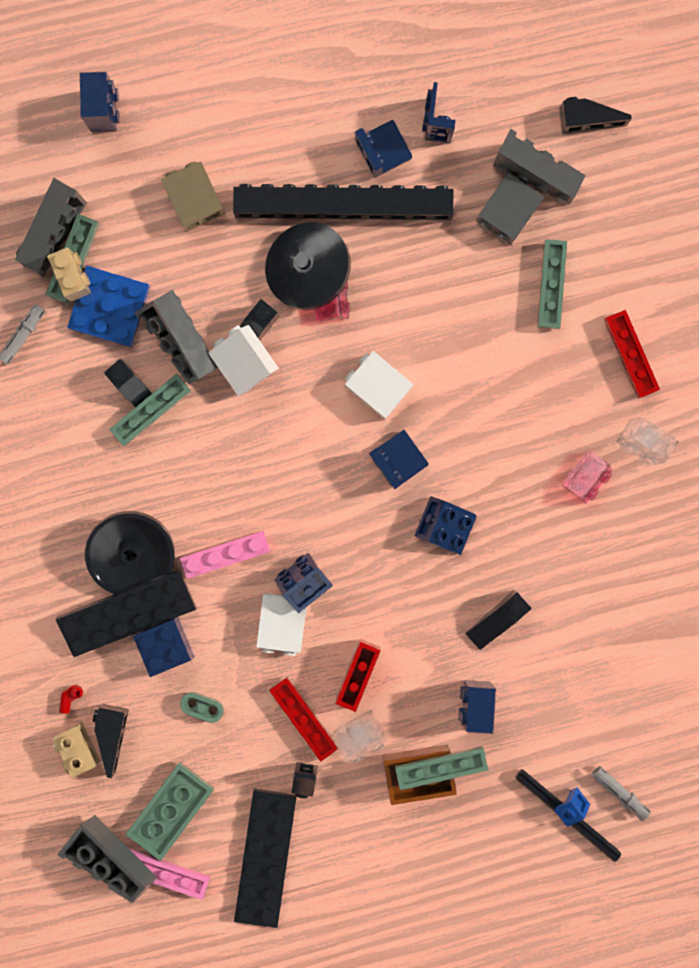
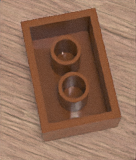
[383,745,457,805]

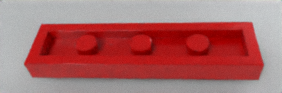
[604,309,660,399]
[269,677,339,762]

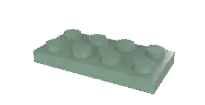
[125,762,214,861]

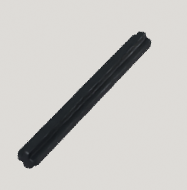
[515,769,621,862]

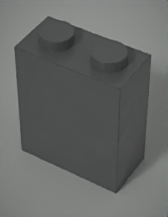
[476,172,544,245]

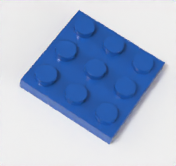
[67,265,150,348]

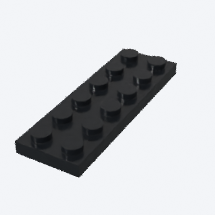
[55,569,197,657]
[234,788,297,928]

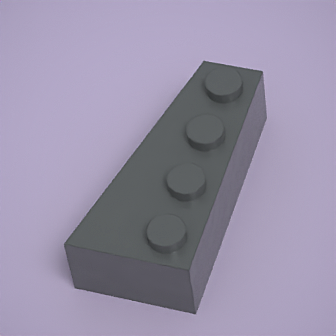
[493,128,586,205]
[15,177,87,277]
[134,290,218,384]
[57,815,157,903]

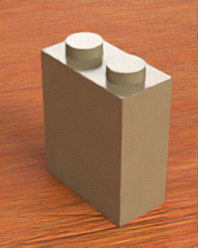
[161,161,225,232]

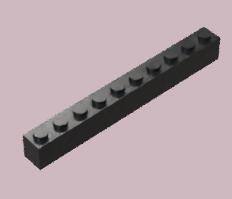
[233,183,454,220]

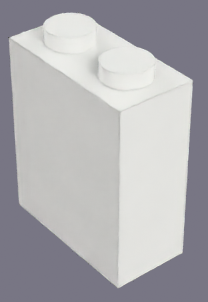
[208,325,279,397]
[344,351,414,420]
[256,593,307,656]

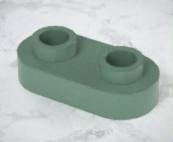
[180,692,224,723]

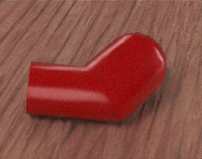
[59,685,83,714]

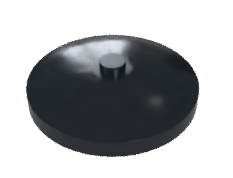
[265,222,351,310]
[85,511,175,594]

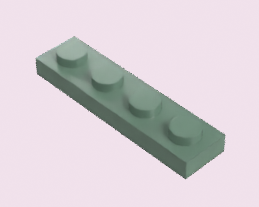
[45,214,100,304]
[537,239,567,329]
[109,374,191,447]
[395,746,489,790]

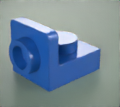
[554,787,591,827]

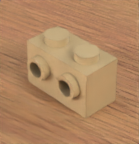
[47,247,91,302]
[53,722,100,778]

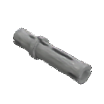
[0,303,47,365]
[591,766,651,821]

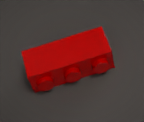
[335,639,381,712]

